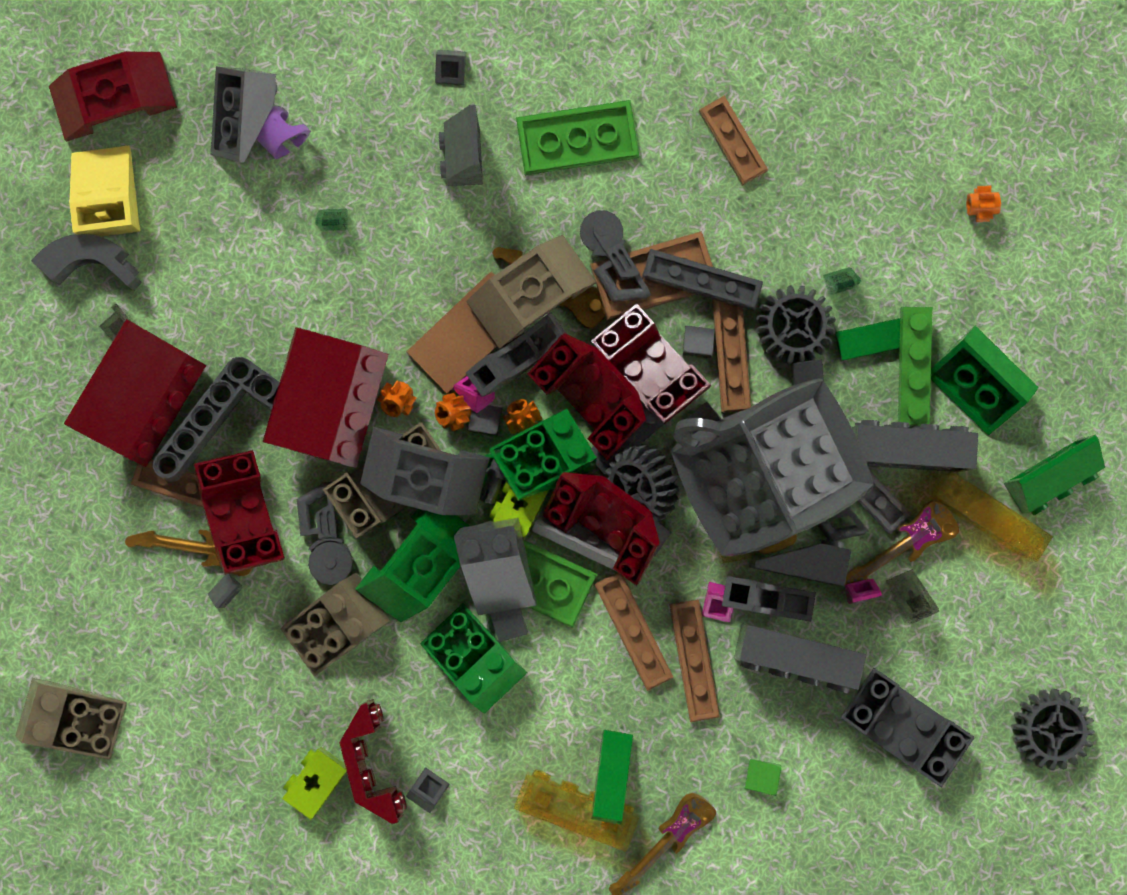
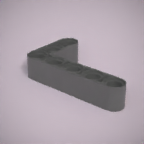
[153,357,280,482]

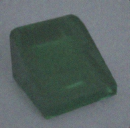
[315,209,348,231]
[823,267,861,295]

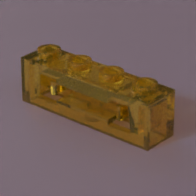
[929,471,1054,562]
[513,769,639,852]

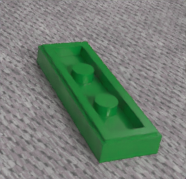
[834,318,900,361]
[591,730,633,825]

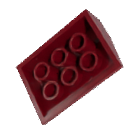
[64,319,207,467]
[263,327,389,468]

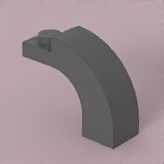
[31,234,142,290]
[465,313,567,397]
[722,576,816,622]

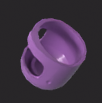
[256,106,311,159]

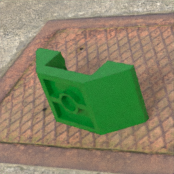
[355,509,470,622]

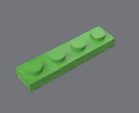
[898,307,933,425]

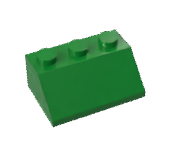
[931,326,1039,436]
[1004,434,1105,515]

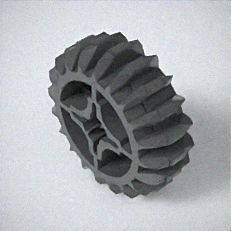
[756,285,836,365]
[606,445,680,523]
[1011,688,1095,771]

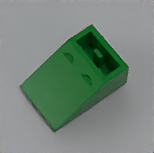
[489,408,597,501]
[420,603,528,714]

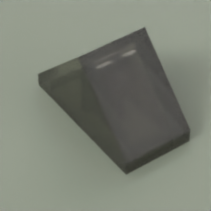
[886,569,939,624]

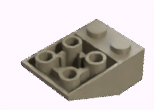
[280,573,391,677]
[15,678,127,760]

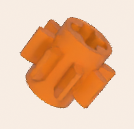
[966,185,1001,222]
[377,381,417,418]
[435,393,471,431]
[503,399,542,434]

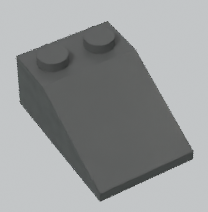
[211,66,277,162]
[439,105,483,186]
[454,518,537,615]
[749,539,851,586]

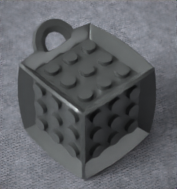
[672,378,874,557]

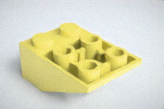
[69,145,140,237]

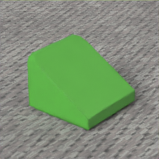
[745,759,781,796]

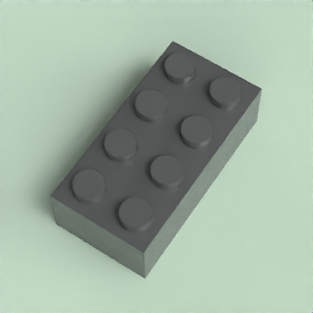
[852,420,978,472]
[734,623,867,694]

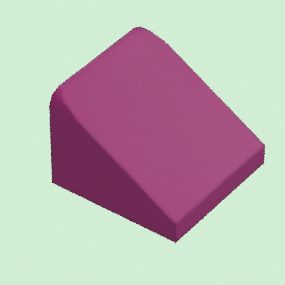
[453,376,495,413]
[845,579,882,604]
[701,582,734,623]

